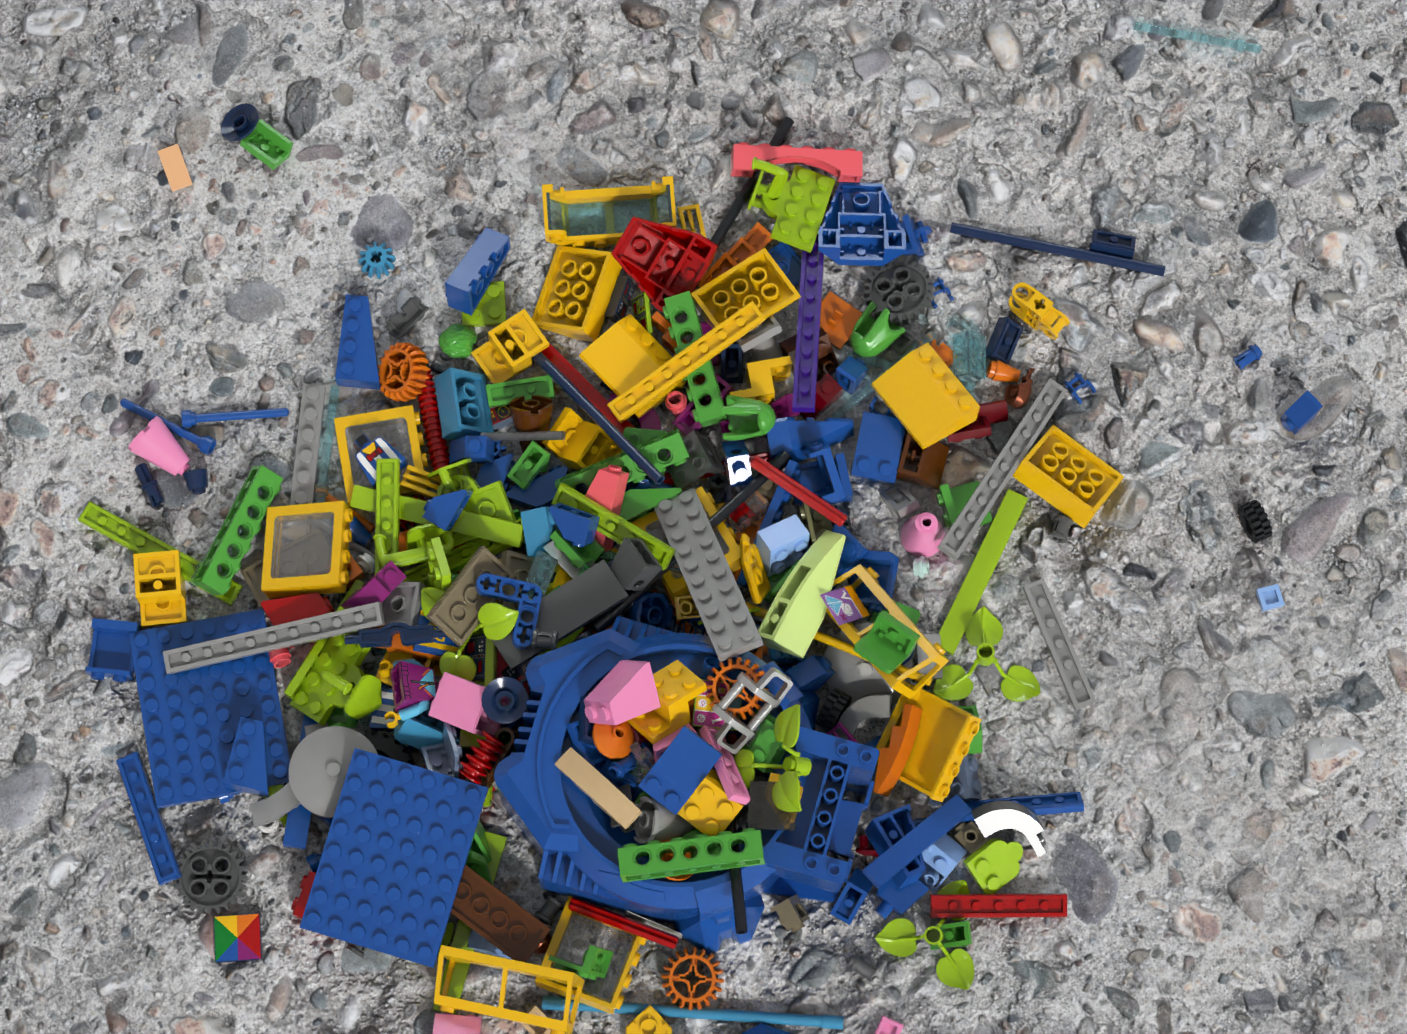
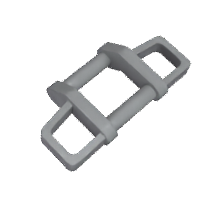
[712,667,793,754]

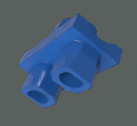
[899,214,932,257]

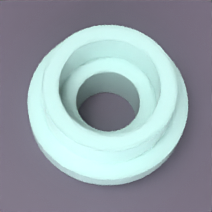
[913,556,929,578]

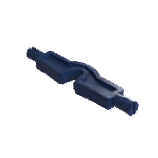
[344,622,448,648]

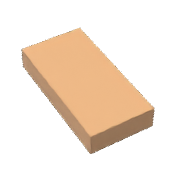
[157,144,193,192]

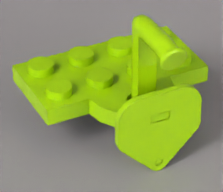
[747,157,836,253]
[423,458,517,547]
[373,524,454,591]
[290,633,382,726]

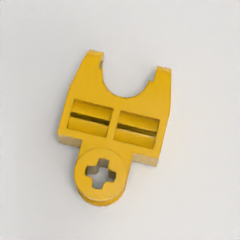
[1008,282,1070,340]

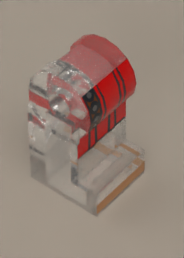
[726,490,769,532]

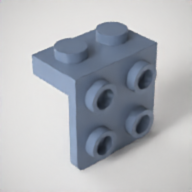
[421,721,463,779]
[928,754,982,807]

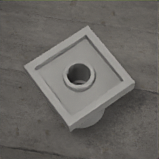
[736,315,783,362]
[381,582,425,626]

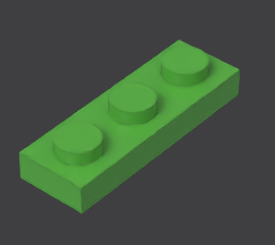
[486,375,555,408]

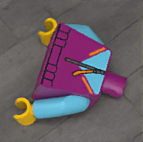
[379,659,439,728]

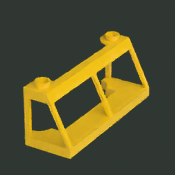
[826,564,949,699]
[434,945,585,1034]

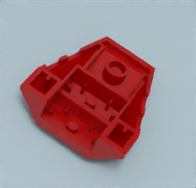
[611,217,718,313]

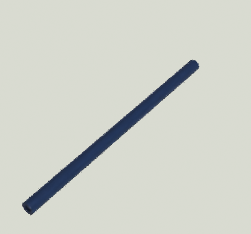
[950,222,1166,276]
[532,352,665,485]

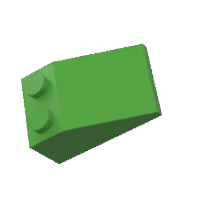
[620,488,683,523]

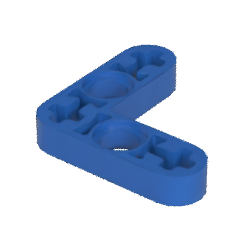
[475,573,542,650]

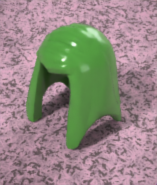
[850,301,906,357]
[721,395,776,441]

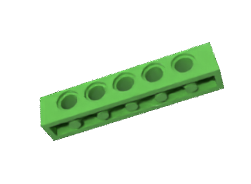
[662,291,728,427]
[555,428,689,495]
[192,465,283,596]
[617,828,765,883]

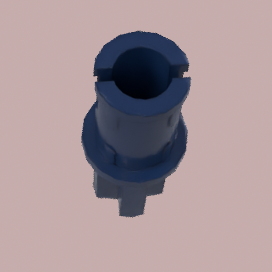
[135,463,165,507]

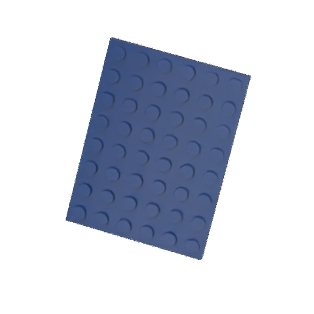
[129,609,290,809]
[299,748,489,968]

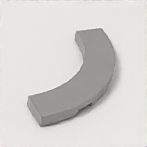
[250,722,328,828]

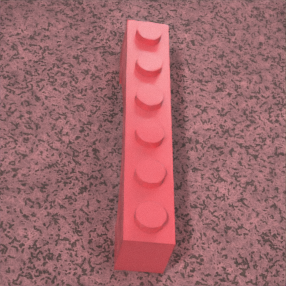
[730,142,863,183]

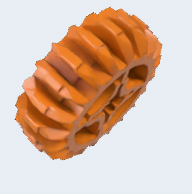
[378,342,430,402]
[706,657,769,720]
[661,947,724,1010]

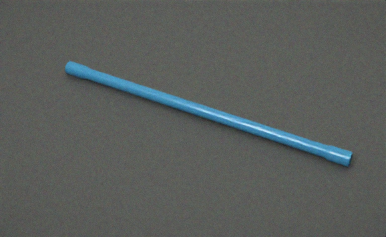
[542,996,844,1030]

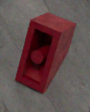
[800,373,843,421]

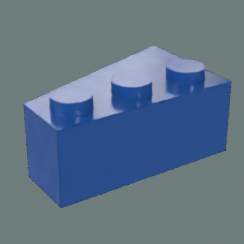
[223,716,269,798]
[864,804,926,889]

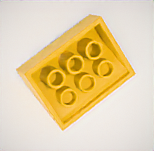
[532,246,622,342]
[691,248,801,329]
[579,314,687,418]
[871,343,980,450]
[1013,425,1124,529]

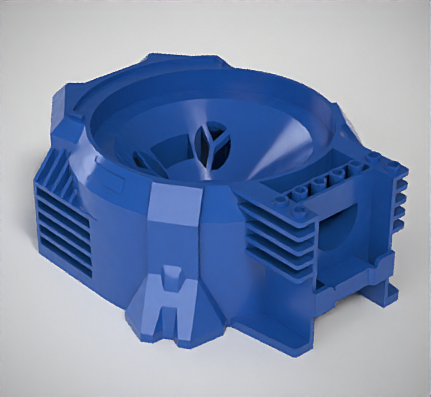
[494,616,879,955]

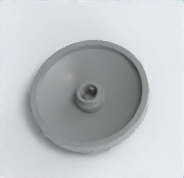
[824,622,913,706]
[289,726,378,819]

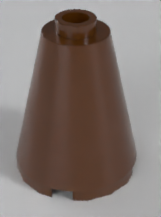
[509,395,554,454]

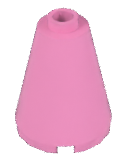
[128,416,190,476]
[900,512,945,557]

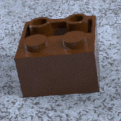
[779,327,839,381]
[896,432,949,490]

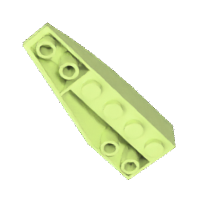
[758,530,846,658]

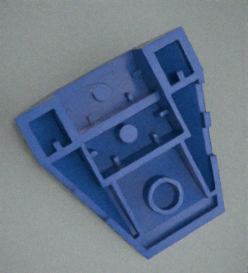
[818,182,906,266]

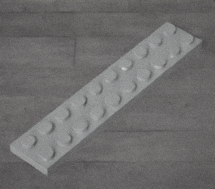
[654,488,764,662]

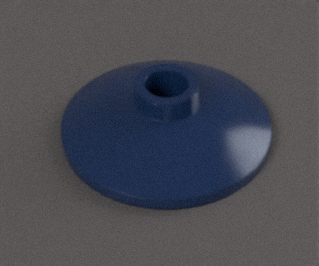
[221,103,259,141]
[482,677,528,724]

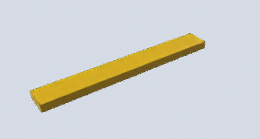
[607,301,766,423]

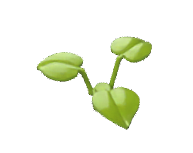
[421,587,519,681]
[933,606,1040,702]
[733,704,812,812]
[875,880,974,990]

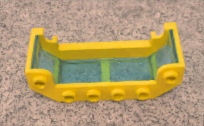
[542,176,677,249]

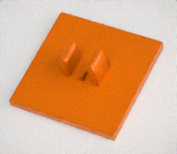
[820,291,863,350]

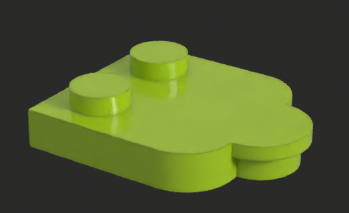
[963,838,1023,894]

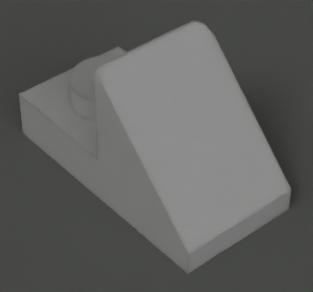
[879,483,920,522]

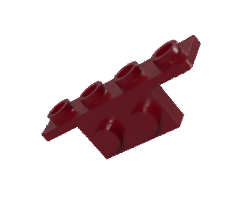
[946,400,1008,442]

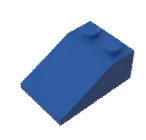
[850,411,905,485]
[638,725,722,815]

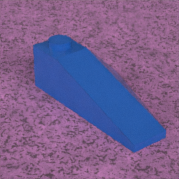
[766,417,854,467]

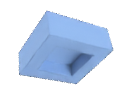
[1255,584,1285,612]

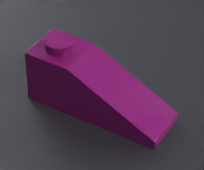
[672,373,735,435]

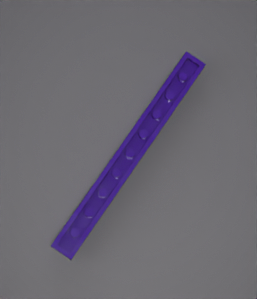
[792,224,824,412]

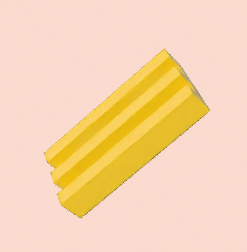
[677,203,706,237]
[400,465,442,499]

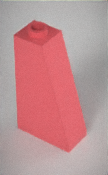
[585,465,629,553]

